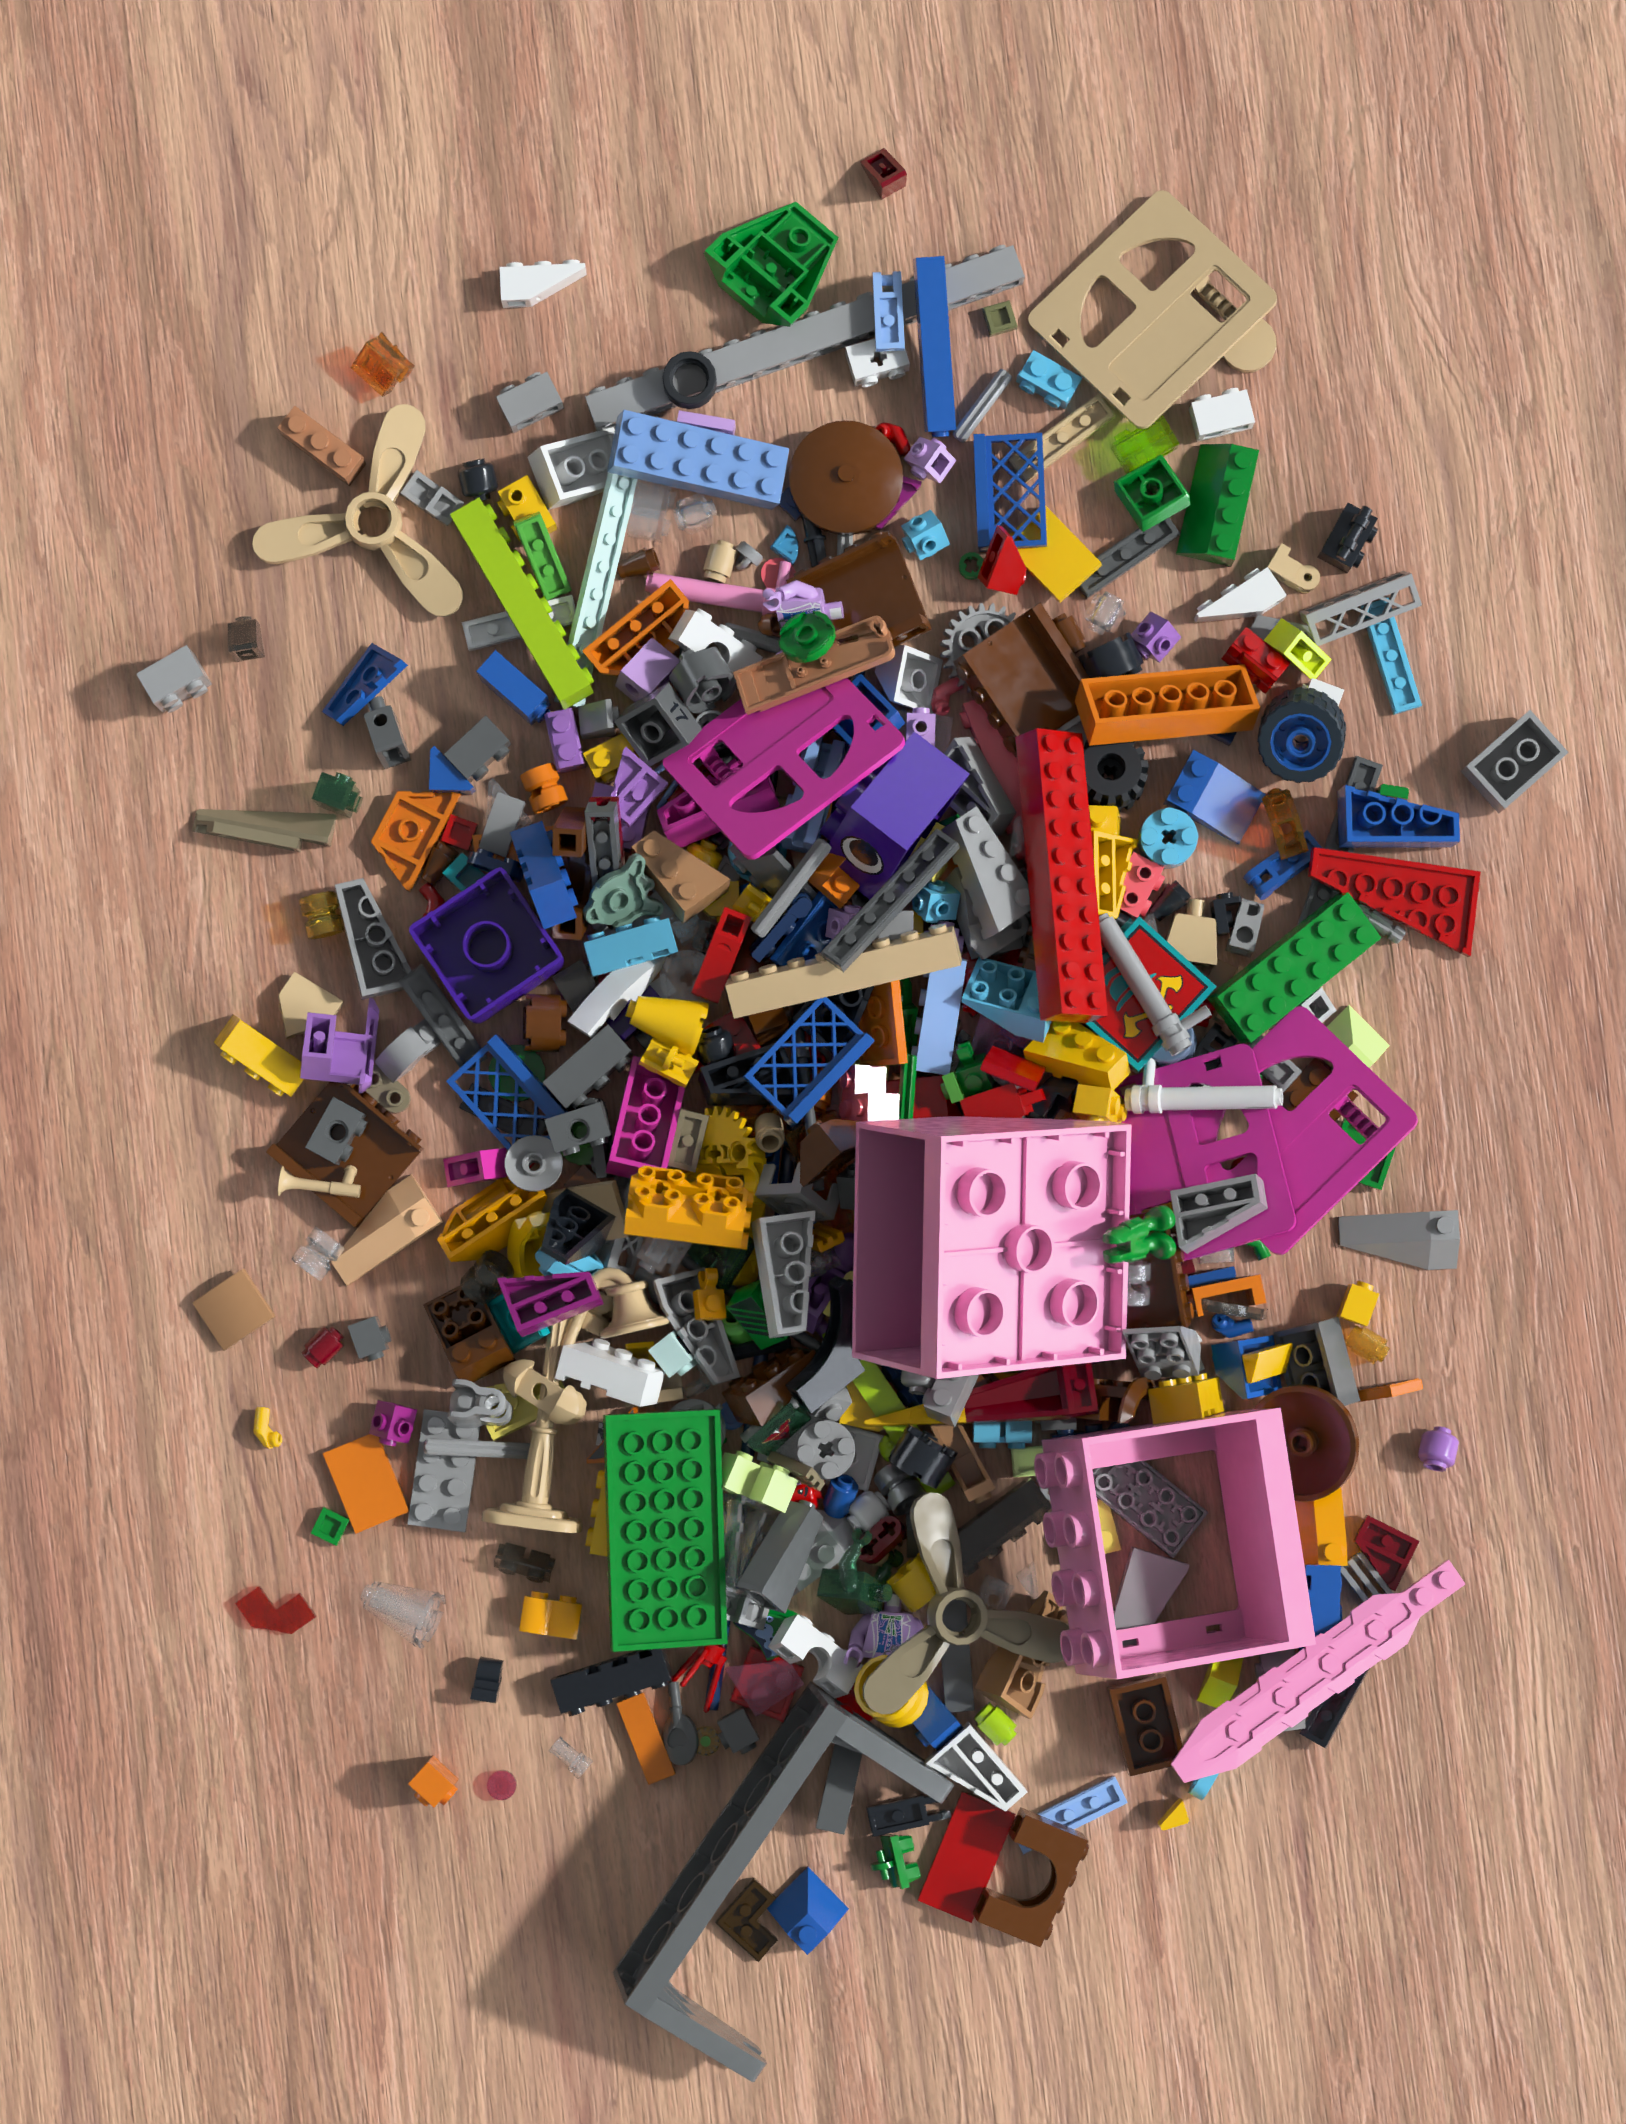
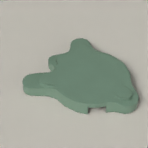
[583,853,664,928]

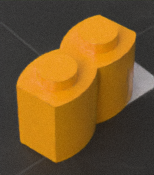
[519,1591,582,1640]

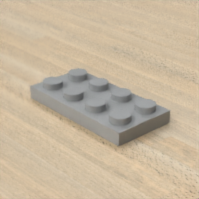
[408,1409,481,1532]

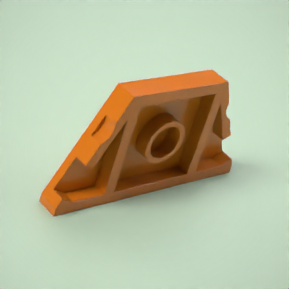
[371,791,461,892]

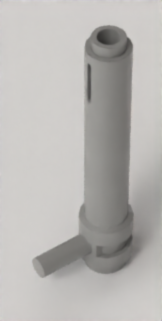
[1099,913,1212,1056]

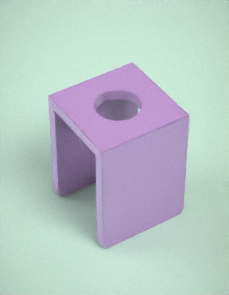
[615,638,679,702]

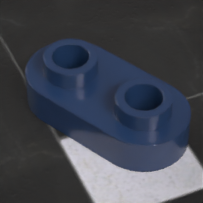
[466,848,523,882]

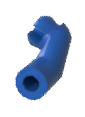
[1211,1313,1254,1338]

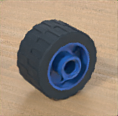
[1257,687,1346,783]

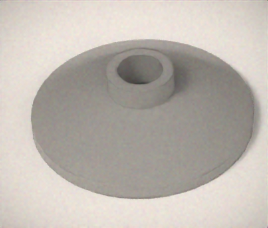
[505,1135,563,1192]

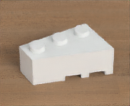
[925,1722,1027,1811]

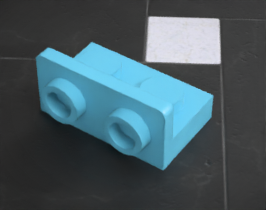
[1016,350,1082,409]

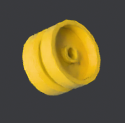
[854,1655,929,1728]

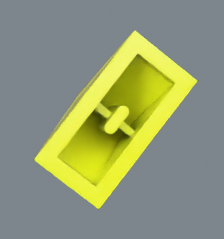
[1196,1657,1244,1708]

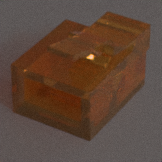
[350,332,415,397]

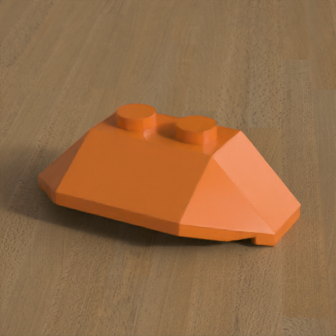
[582,579,689,676]

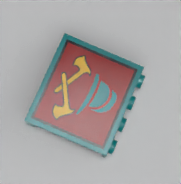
[1085,916,1217,1074]

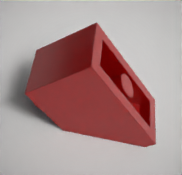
[977,525,1027,595]

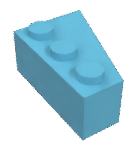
[583,916,678,977]

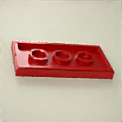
[917,1791,1016,1923]

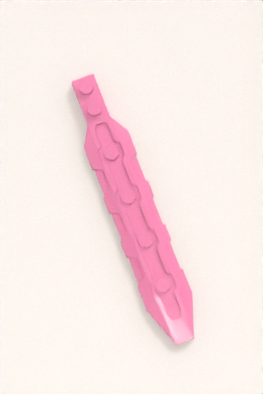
[1171,1560,1465,1783]

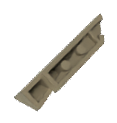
[192,809,337,852]

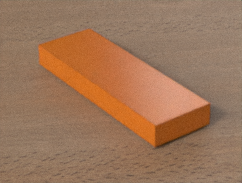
[616,1692,676,1785]

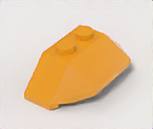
[437,1177,548,1262]

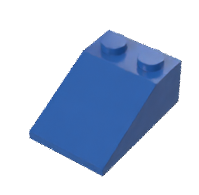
[1163,749,1266,845]

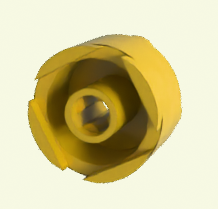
[886,1553,936,1613]

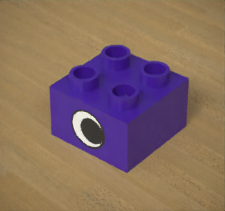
[819,731,970,900]

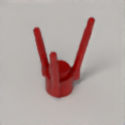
[671,1645,727,1713]

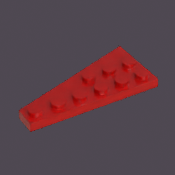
[1308,847,1481,957]

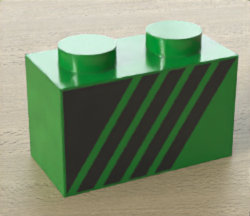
[726,1279,788,1350]

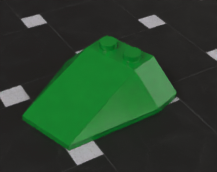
[703,202,839,327]

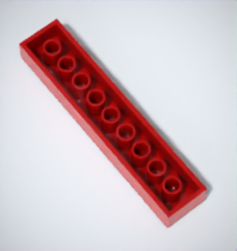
[1015,728,1108,1023]

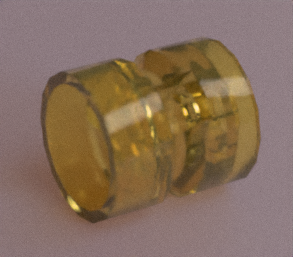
[299,891,345,940]

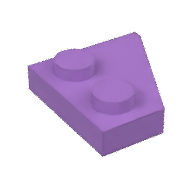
[611,747,668,827]

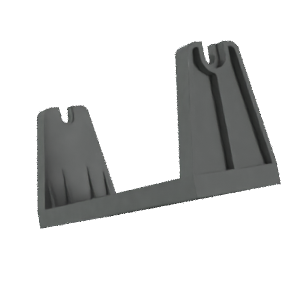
[613,1681,954,2082]

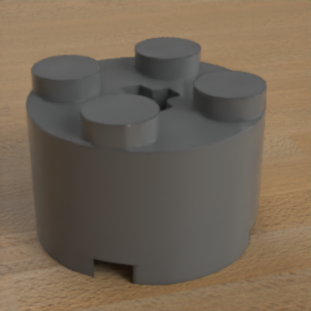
[669,647,737,713]

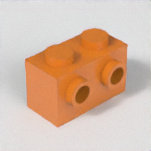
[408,1756,459,1808]

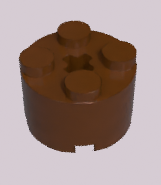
[523,994,567,1052]

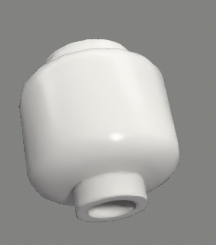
[847,1491,891,1533]

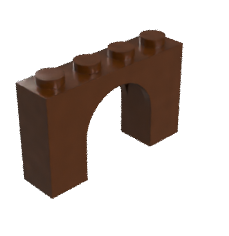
[552,806,593,940]
[973,1807,1089,1948]

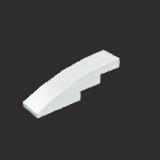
[568,956,669,1038]

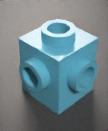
[901,510,950,561]
[912,880,961,923]

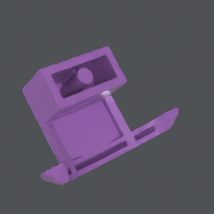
[300,998,379,1093]

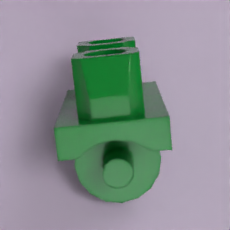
[870,1834,921,1889]

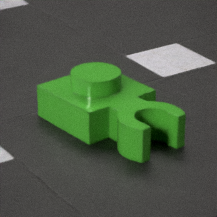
[941,1072,966,1104]

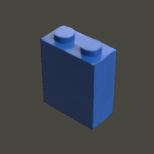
[476,650,551,726]

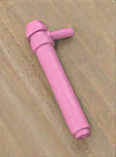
[645,561,791,615]

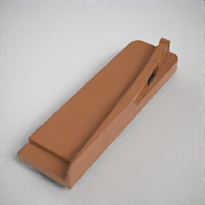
[733,615,895,715]

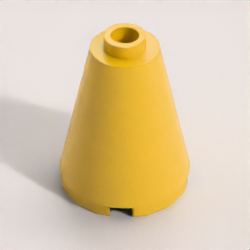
[625,996,709,1057]

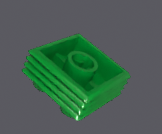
[1113,455,1190,532]

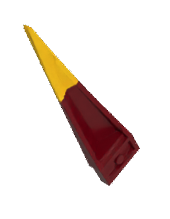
[864,1362,1099,1426]

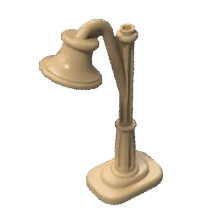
[482,1267,670,1533]

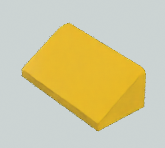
[1242,1343,1292,1383]

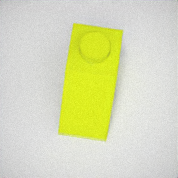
[1264,618,1332,680]

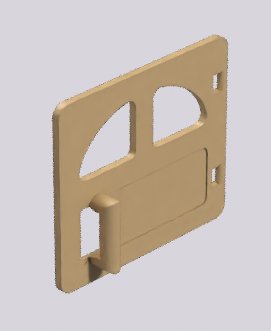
[1028,190,1277,429]

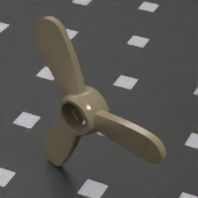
[863,1493,1069,1714]

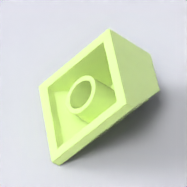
[1322,1005,1390,1070]

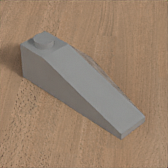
[1338,1210,1460,1270]
[652,1267,740,1385]

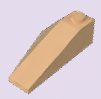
[331,1174,444,1286]

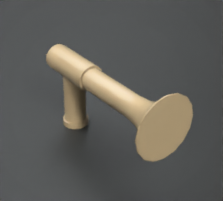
[278,1165,361,1198]

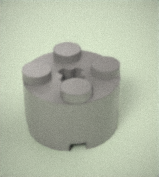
[797,1420,855,1479]

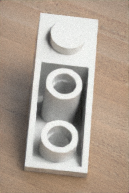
[500,260,587,308]
[1194,567,1287,623]

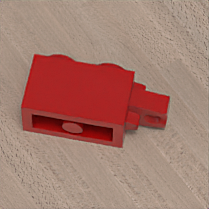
[960,1083,1046,1118]

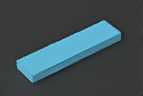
[1360,598,1422,715]

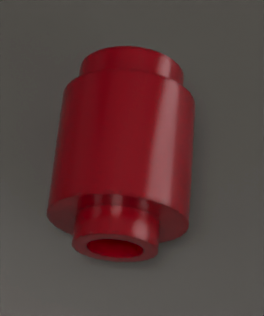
[301,1326,344,1369]

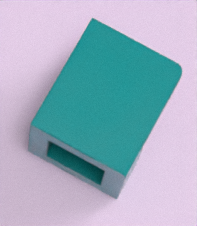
[443,853,485,891]

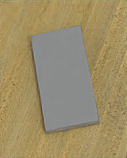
[1093,1461,1208,1558]

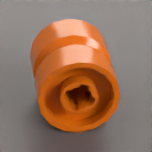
[520,763,568,814]

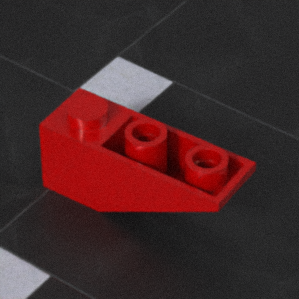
[691,907,752,1004]

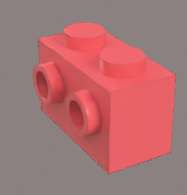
[1120,852,1165,921]

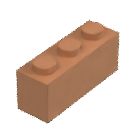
[277,406,366,486]

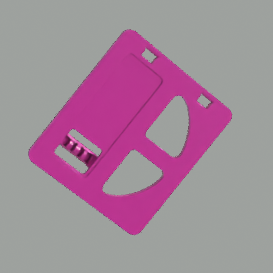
[663,678,905,860]
[1191,1006,1418,1255]
[1114,1044,1296,1261]

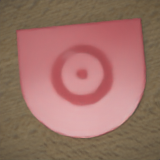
[761,558,796,589]

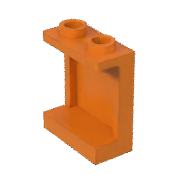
[1186,1274,1267,1317]

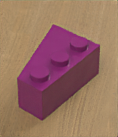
[497,1272,604,1337]

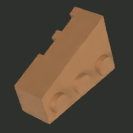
[630,831,730,924]

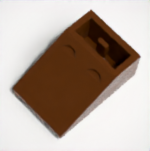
[423,1278,516,1382]
[722,1347,816,1427]

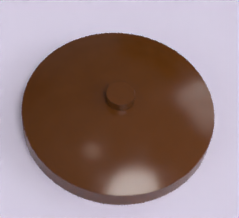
[789,420,903,535]
[1254,1384,1359,1501]

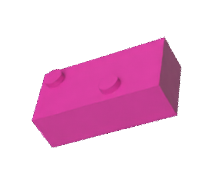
[605,1056,685,1179]

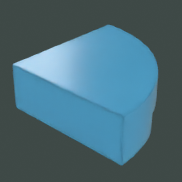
[770,525,799,566]

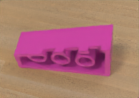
[657,758,780,848]

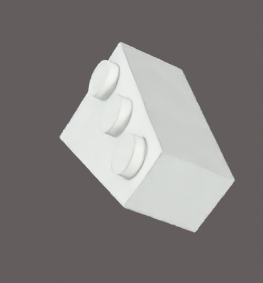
[555,1338,665,1407]

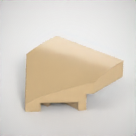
[278,972,343,1039]

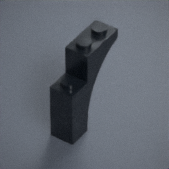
[785,1275,865,1413]

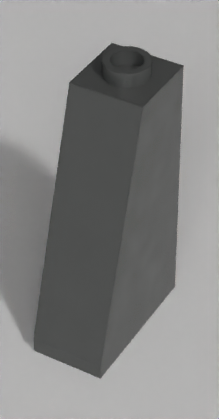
[737,1500,824,1613]

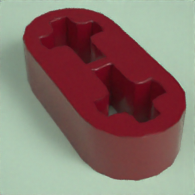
[855,1516,906,1565]

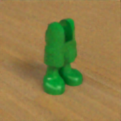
[1102,1205,1176,1264]

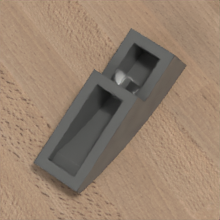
[816,1744,862,1835]

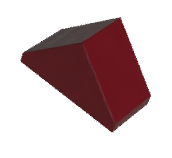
[860,148,907,200]

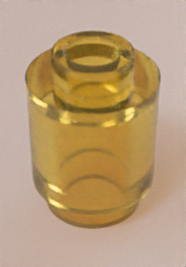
[1345,1325,1390,1365]

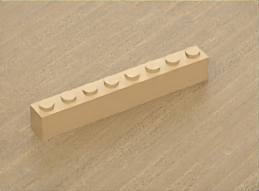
[725,924,962,1019]

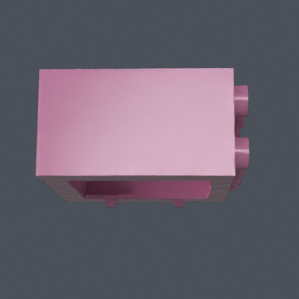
[1034,1408,1316,1679]

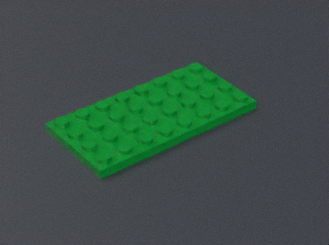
[603,1409,728,1652]

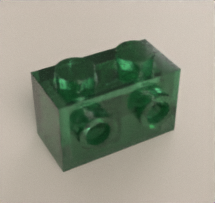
[312,772,363,818]

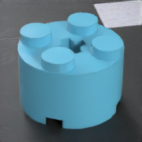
[1138,807,1198,869]

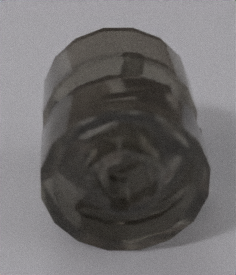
[460,1250,514,1305]

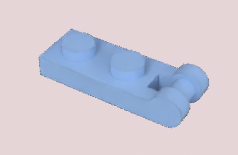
[872,271,905,352]

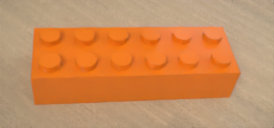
[1075,664,1260,746]

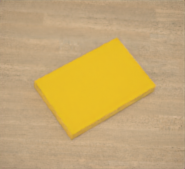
[1010,505,1102,603]

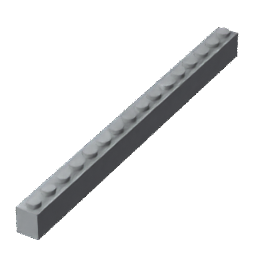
[585,245,1025,431]

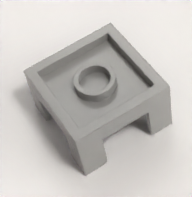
[755,1162,839,1221]

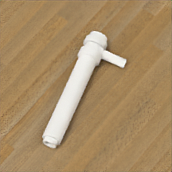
[1124,1058,1283,1114]

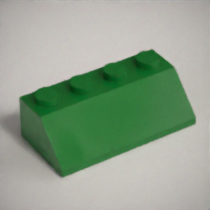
[1176,444,1259,567]

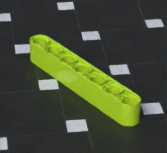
[822,1332,956,1494]

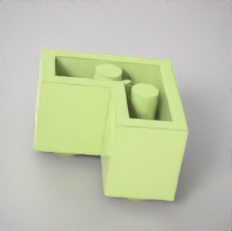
[722,1450,799,1513]

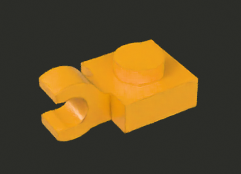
[693,1268,726,1320]

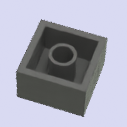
[614,683,702,767]

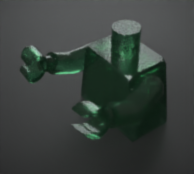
[817,1528,904,1615]

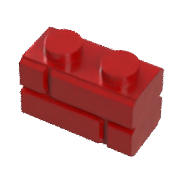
[1221,627,1291,694]

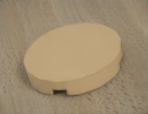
[1223,319,1276,373]

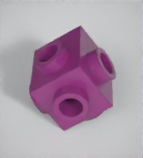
[369,1400,417,1447]

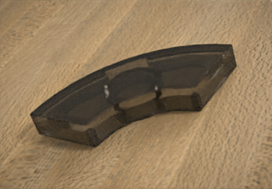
[1201,1299,1268,1321]

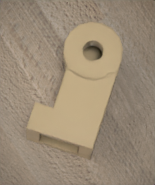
[1266,543,1320,594]

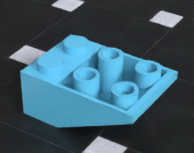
[961,956,1052,1043]

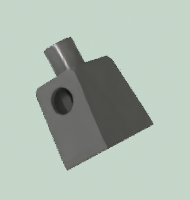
[364,696,411,769]

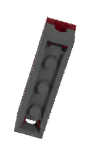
[585,797,625,887]

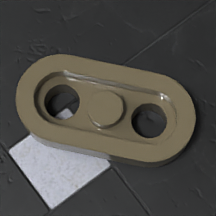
[365,1065,411,1113]

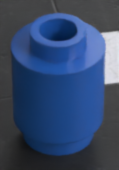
[823,1474,859,1519]

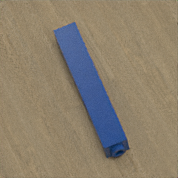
[913,256,956,437]

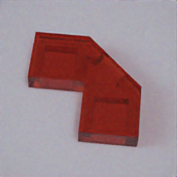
[235,1586,317,1634]

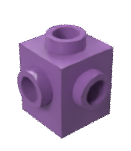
[1131,611,1181,663]

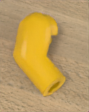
[253,1407,282,1449]

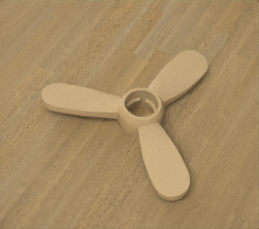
[252,404,463,617]

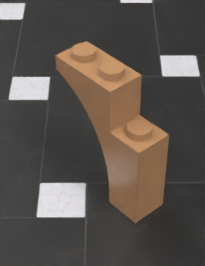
[929,1423,995,1504]

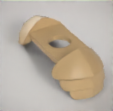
[503,1358,587,1425]

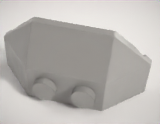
[792,1509,866,1597]

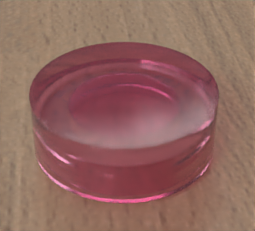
[487,1770,517,1800]

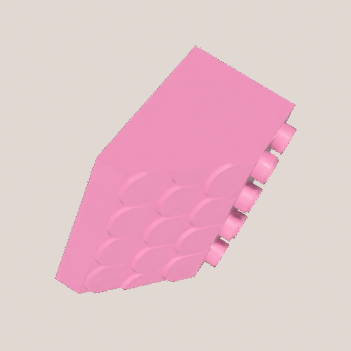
[852,1116,1131,1379]

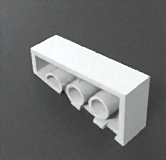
[751,1210,815,1338]

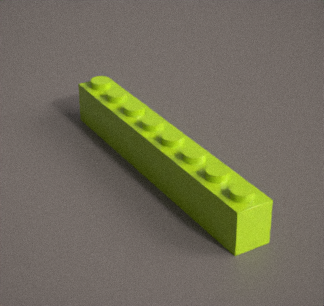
[450,497,594,710]

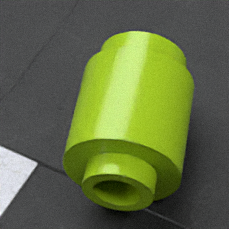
[974,1702,1017,1746]

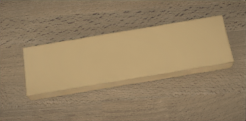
[1008,393,1116,483]

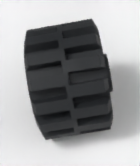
[1083,740,1149,814]

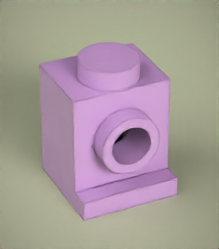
[906,708,936,747]

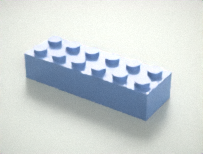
[607,410,789,510]

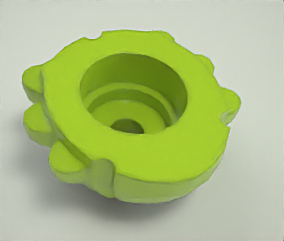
[878,1434,895,1462]

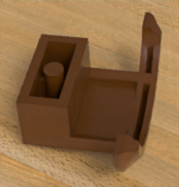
[1072,1377,1157,1423]

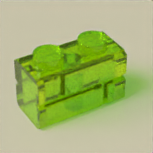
[1111,415,1179,474]

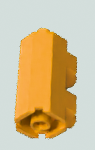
[624,1166,754,1250]

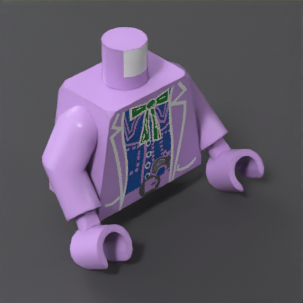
[763,580,844,655]
[844,1593,934,1671]

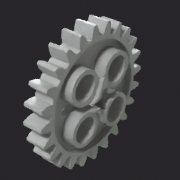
[940,603,1016,693]

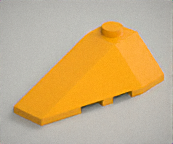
[1295,1487,1348,1566]

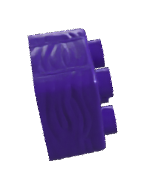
[409,867,564,1024]

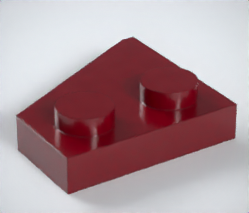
[1353,1515,1420,1591]

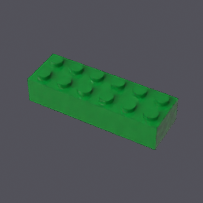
[1207,892,1381,1043]

